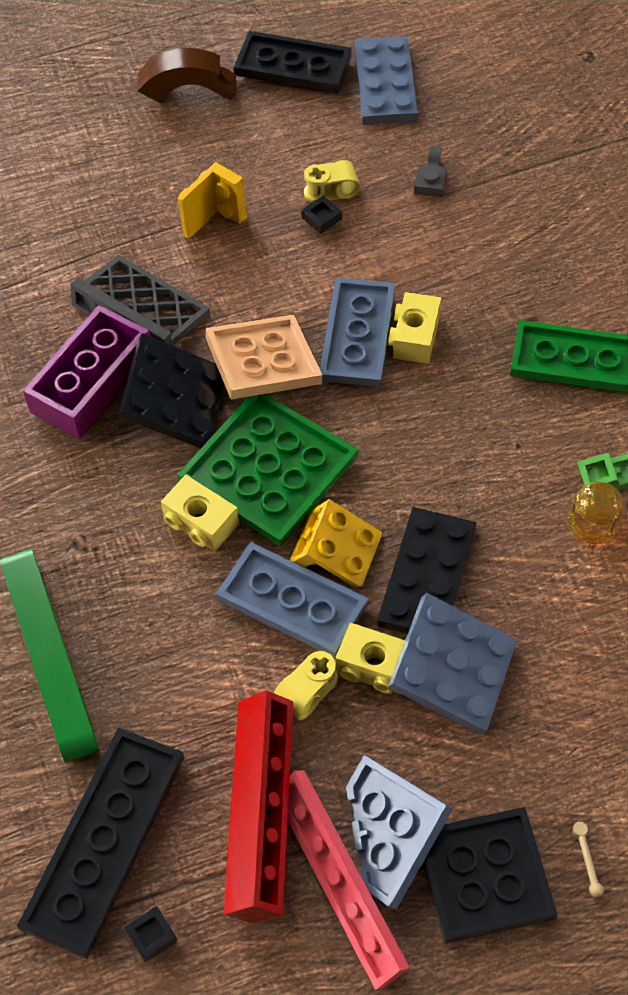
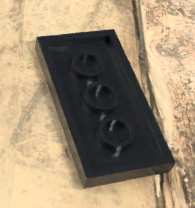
[233,31,352,93]
[377,507,477,634]

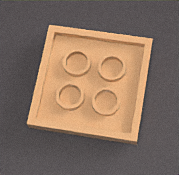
[205,315,322,400]

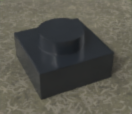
[301,196,342,234]
[124,906,178,963]

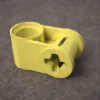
[304,160,361,203]
[274,651,338,721]

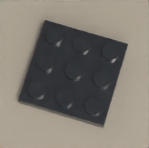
[119,333,224,448]
[423,807,557,944]

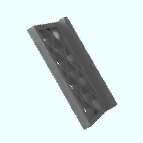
[70,255,210,346]

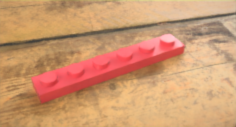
[287,770,410,990]

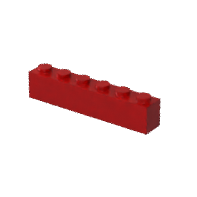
[223,690,293,923]

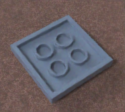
[388,593,517,735]

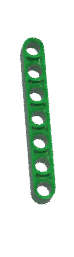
[0,548,99,764]

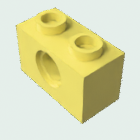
[388,292,441,364]
[161,475,240,551]
[335,622,405,695]

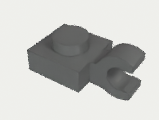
[414,146,447,197]

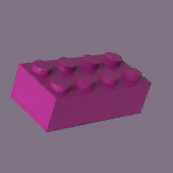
[23,305,150,440]

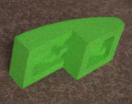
[577,452,628,492]

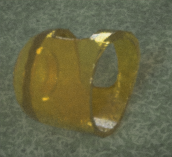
[568,481,624,544]

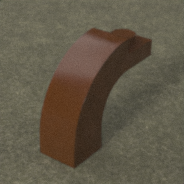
[138,48,237,103]

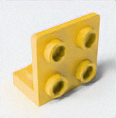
[178,162,247,239]
[290,499,382,588]

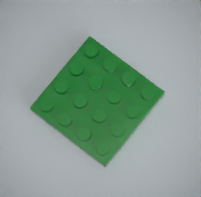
[177,394,358,547]

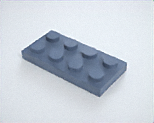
[354,36,418,124]
[320,278,395,387]
[216,542,368,658]

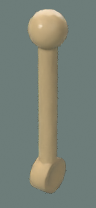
[572,822,604,898]

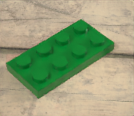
[510,320,628,393]

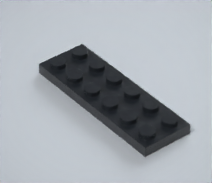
[17,727,184,959]

